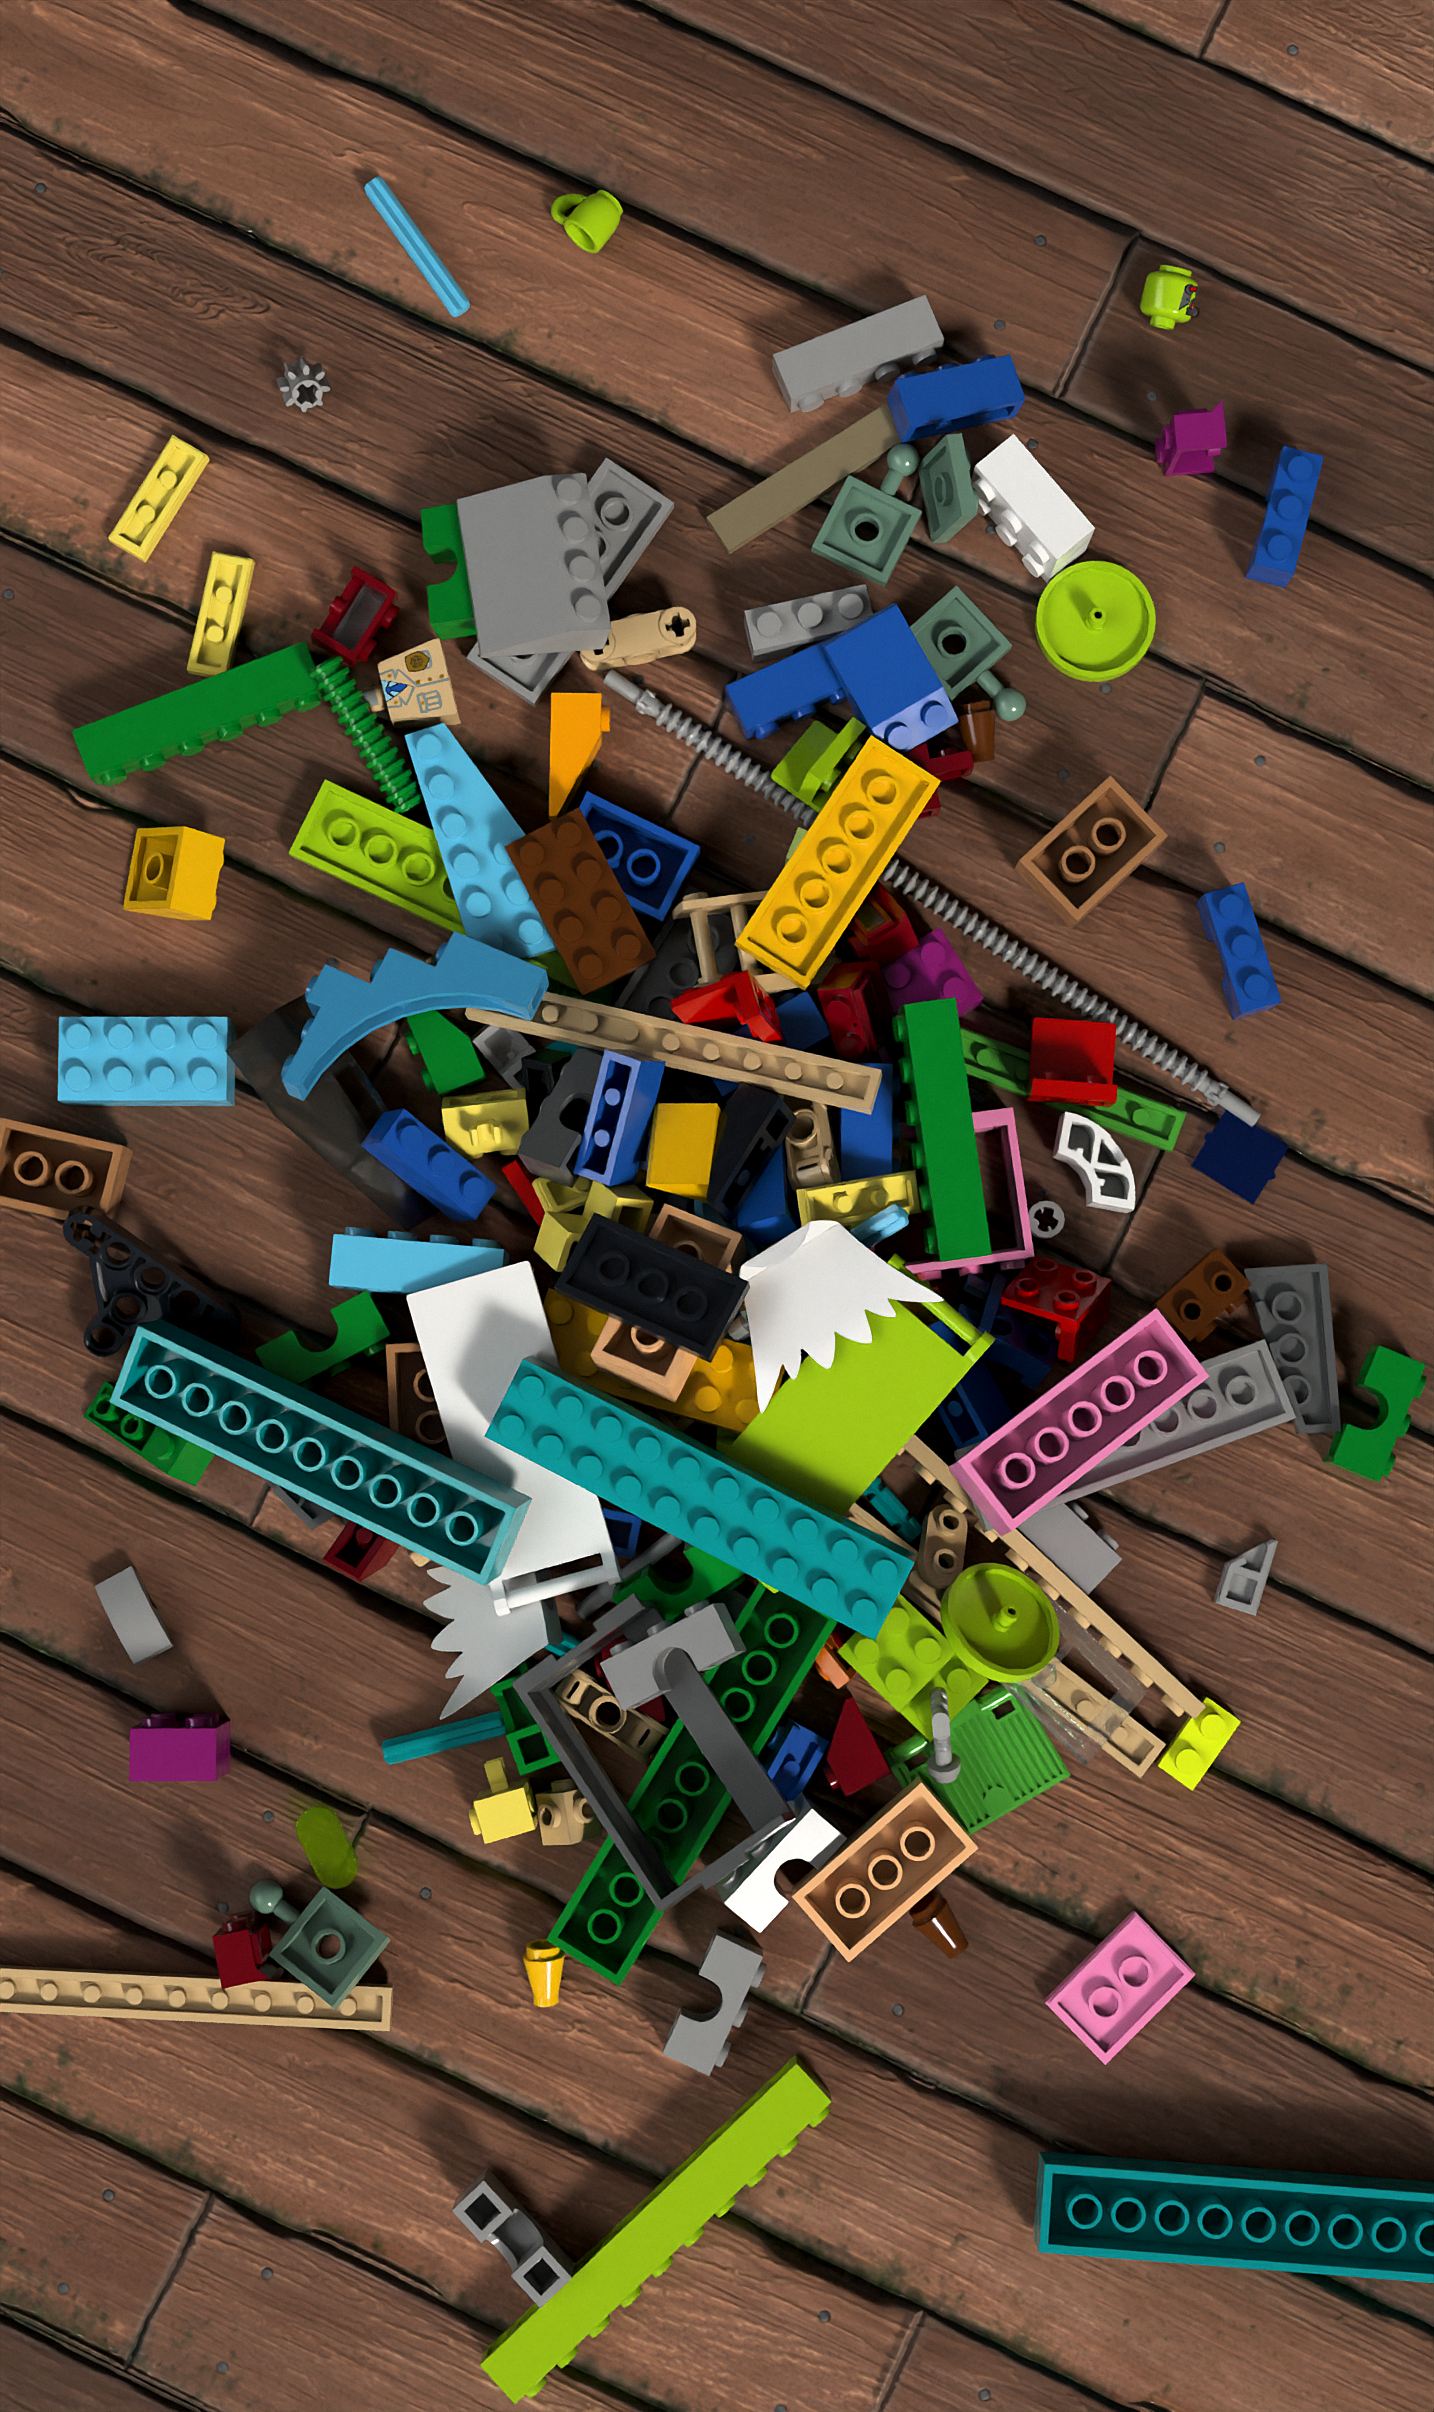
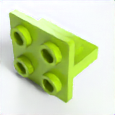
[771,717,866,813]

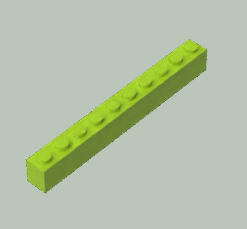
[480,2054,832,2404]

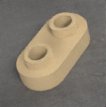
[917,1504,968,1589]

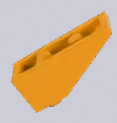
[549,693,610,822]

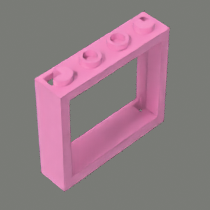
[869,1107,1035,1282]

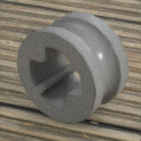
[1028,1200,1065,1239]

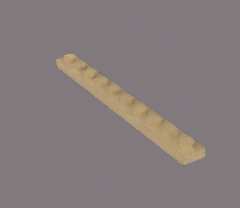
[465,992,882,1115]
[897,1434,1206,1719]
[844,1503,1166,1778]
[0,1965,394,2031]

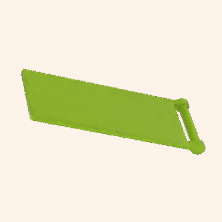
[724,1253,996,1593]

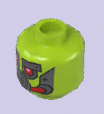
[1140,265,1198,330]

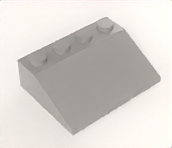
[456,473,611,658]

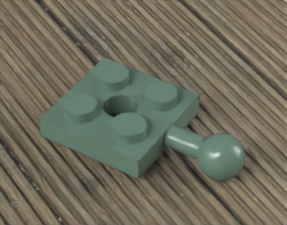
[811,443,922,588]
[910,585,1026,721]
[250,1879,391,2010]

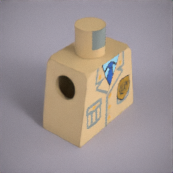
[361,638,461,729]

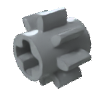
[276,356,331,412]

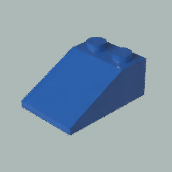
[822,602,959,755]

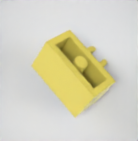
[441,1088,531,1160]
[469,1757,539,1844]

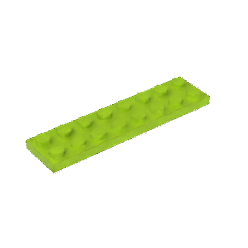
[289,779,589,997]

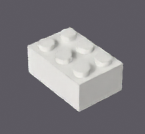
[971,434,1095,584]

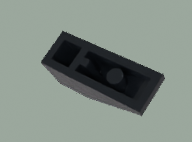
[706,1082,797,1224]

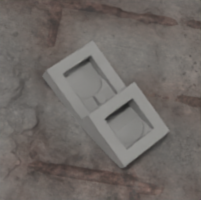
[470,1024,536,1089]
[94,1566,174,1666]

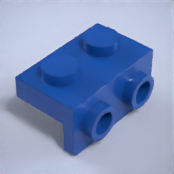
[758,1715,830,1802]

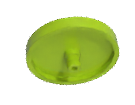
[1035,561,1156,682]
[940,1563,1060,1683]

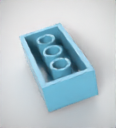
[58,1017,235,1106]
[329,1227,510,1295]

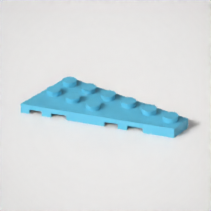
[404,723,558,960]

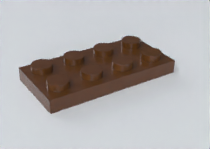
[504,807,658,997]

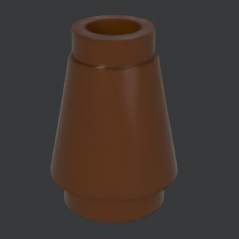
[957,701,996,763]
[909,1893,969,1959]

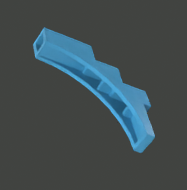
[281,931,549,1101]

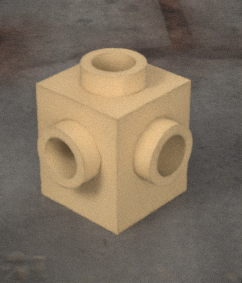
[535,1778,603,1845]

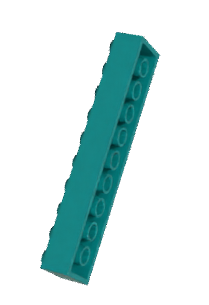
[110,1319,532,1586]
[484,1355,917,1640]
[1033,2151,1434,2283]

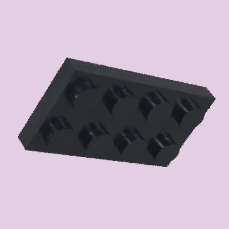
[554,1212,750,1363]

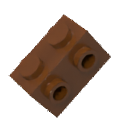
[1149,1247,1252,1343]

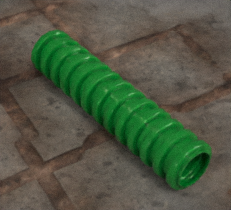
[309,655,424,814]

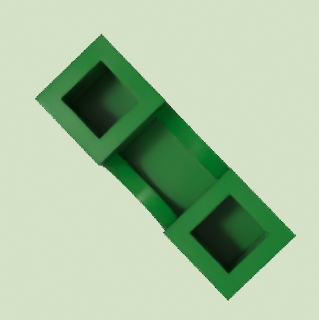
[421,503,476,640]
[255,1290,395,1390]
[1324,1345,1427,1482]
[612,1542,746,1624]
[489,1658,561,1776]

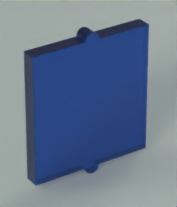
[1191,1109,1289,1205]

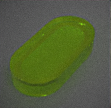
[296,1805,359,1889]

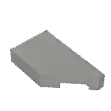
[1213,1539,1278,1616]

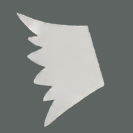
[739,1220,944,1414]
[423,1566,564,1720]

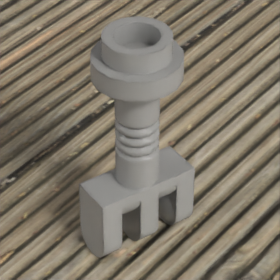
[927,1687,961,1783]

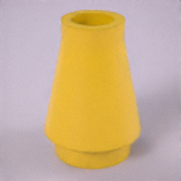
[522,1939,565,2007]

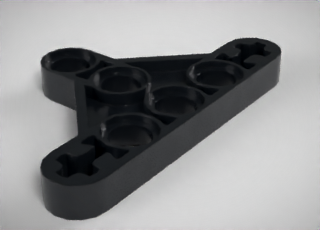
[63,1205,242,1357]

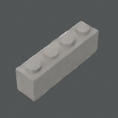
[772,295,944,413]
[1015,1501,1122,1596]

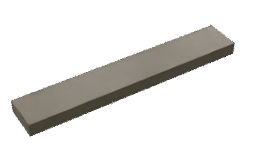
[706,402,906,555]

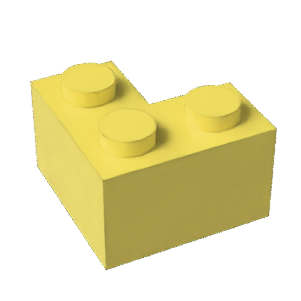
[533,1180,654,1272]

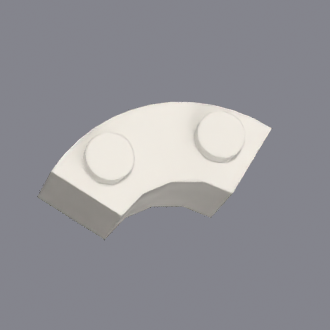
[1052,1111,1135,1213]

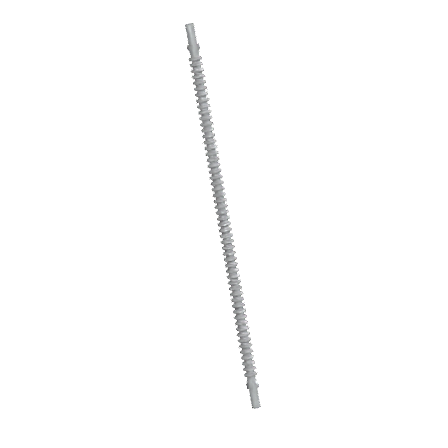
[603,669,1261,1127]

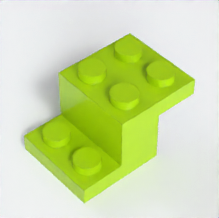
[837,1593,989,1742]

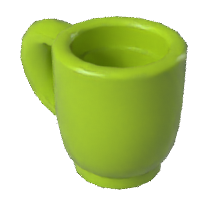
[551,190,623,253]

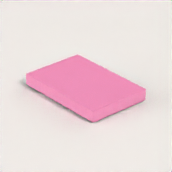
[1044,1910,1196,2065]

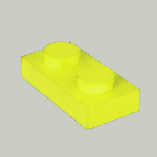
[1156,1695,1241,1791]

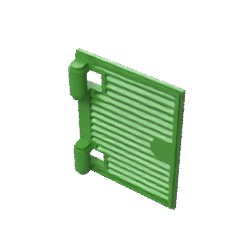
[882,1682,1071,1835]

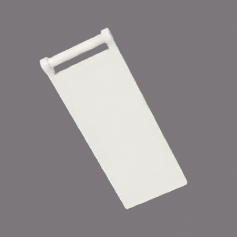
[406,1261,623,1616]

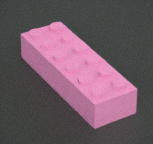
[948,1308,1210,1536]

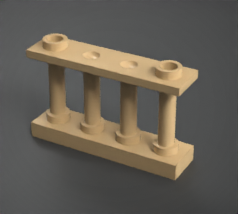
[672,890,842,998]

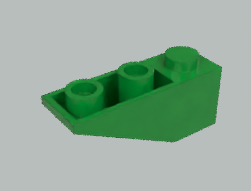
[404,1010,488,1100]
[83,1381,215,1486]

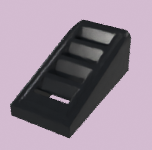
[521,1049,571,1127]

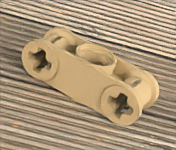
[580,607,696,672]
[778,1093,841,1195]
[553,1666,671,1766]

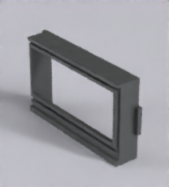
[511,1593,797,1912]

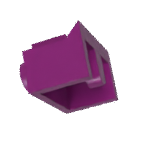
[1155,400,1227,476]

